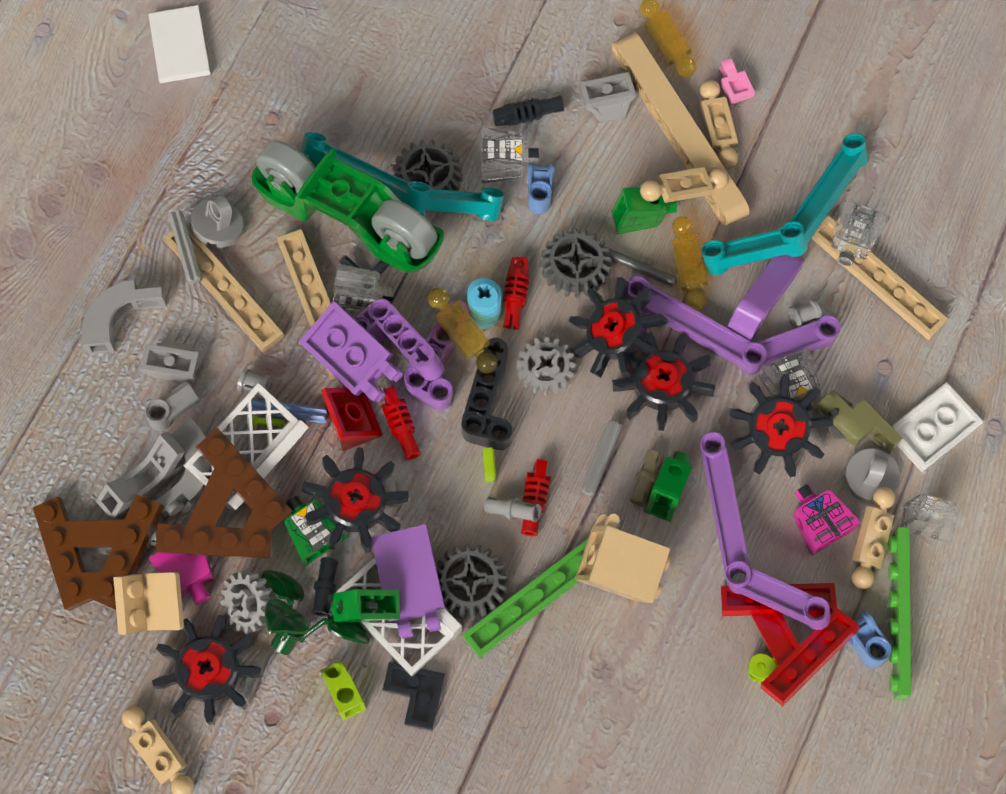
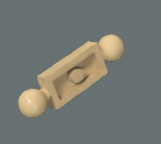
[700,80,738,168]
[640,167,728,203]
[851,487,895,589]
[122,706,194,794]

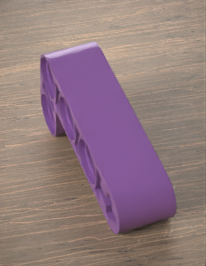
[727,255,805,342]
[355,299,444,381]
[404,300,469,410]

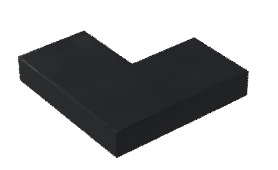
[383,662,445,731]

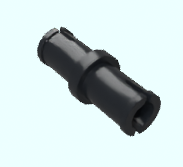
[311,557,338,617]

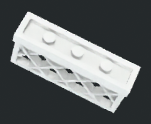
[183,383,309,510]
[336,557,462,676]

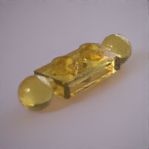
[640,0,697,78]
[671,216,708,309]
[428,287,498,373]

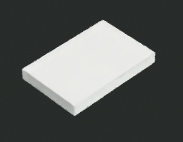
[148,5,210,83]
[891,382,984,473]

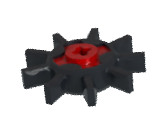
[569,277,668,378]
[612,332,715,431]
[728,373,833,478]
[302,447,409,553]
[152,615,263,725]

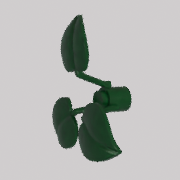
[260,570,369,655]

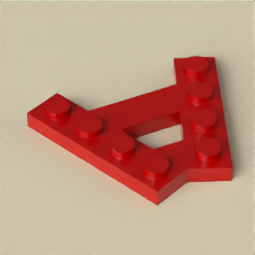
[721,583,859,707]

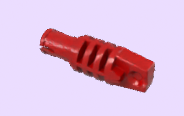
[503,257,530,330]
[381,386,421,461]
[520,459,551,537]

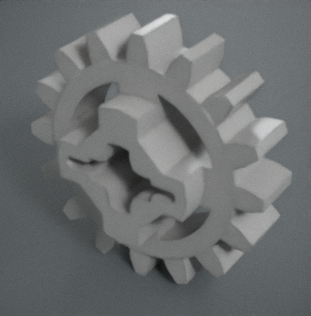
[517,337,576,396]
[220,570,273,634]

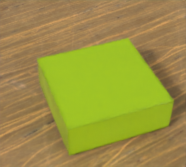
[483,448,496,483]

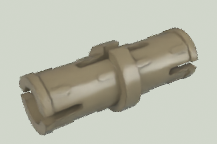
[630,450,664,507]

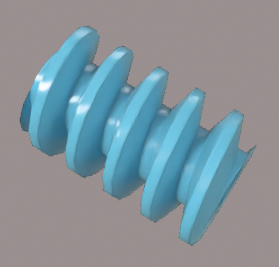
[467,278,502,328]

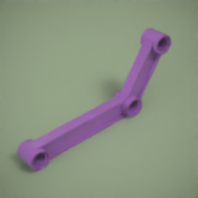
[627,276,841,374]
[700,432,831,630]

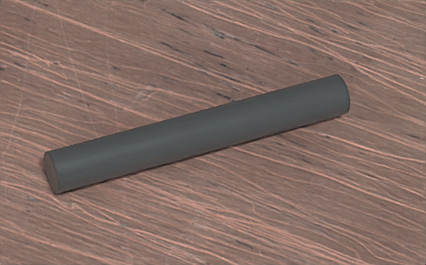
[604,247,676,286]

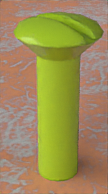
[252,414,285,429]

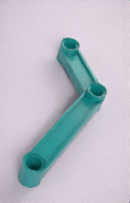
[301,132,505,221]
[701,133,869,275]

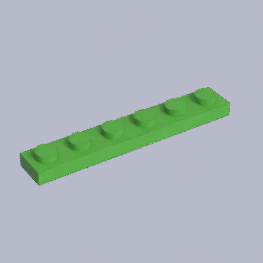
[888,527,911,701]
[462,539,588,659]

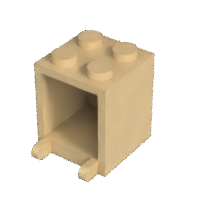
[575,514,671,603]

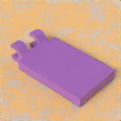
[299,301,403,403]
[371,524,445,639]

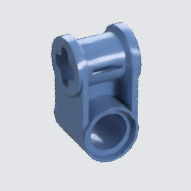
[527,162,554,214]
[848,610,891,668]

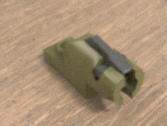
[815,390,903,454]

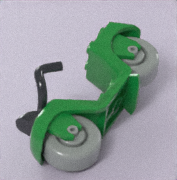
[251,140,444,282]

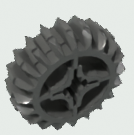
[393,139,463,191]
[540,227,612,299]
[437,543,508,620]

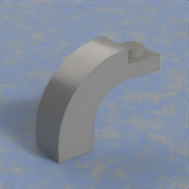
[82,280,166,355]
[155,419,211,518]
[96,432,185,520]

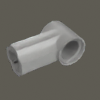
[145,382,200,431]

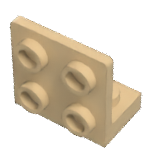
[113,572,184,635]

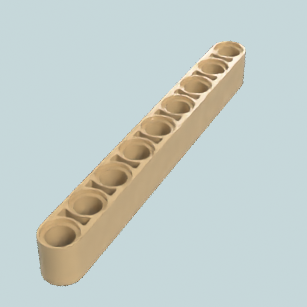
[612,32,750,226]

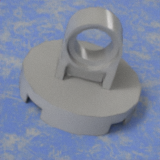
[190,195,243,248]
[844,448,901,504]

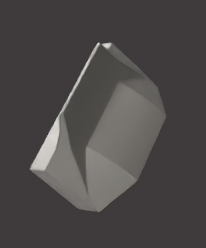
[579,72,636,123]
[139,341,200,383]

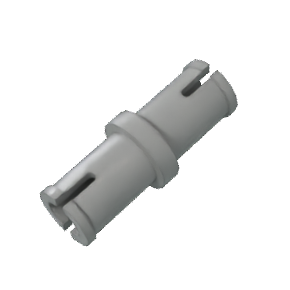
[484,496,541,522]

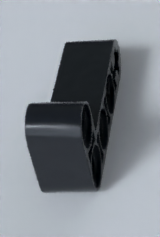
[461,338,512,450]

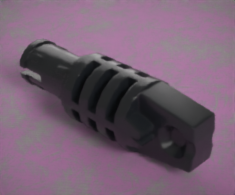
[492,95,564,126]

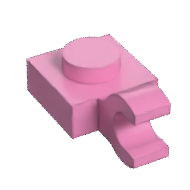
[719,58,755,105]

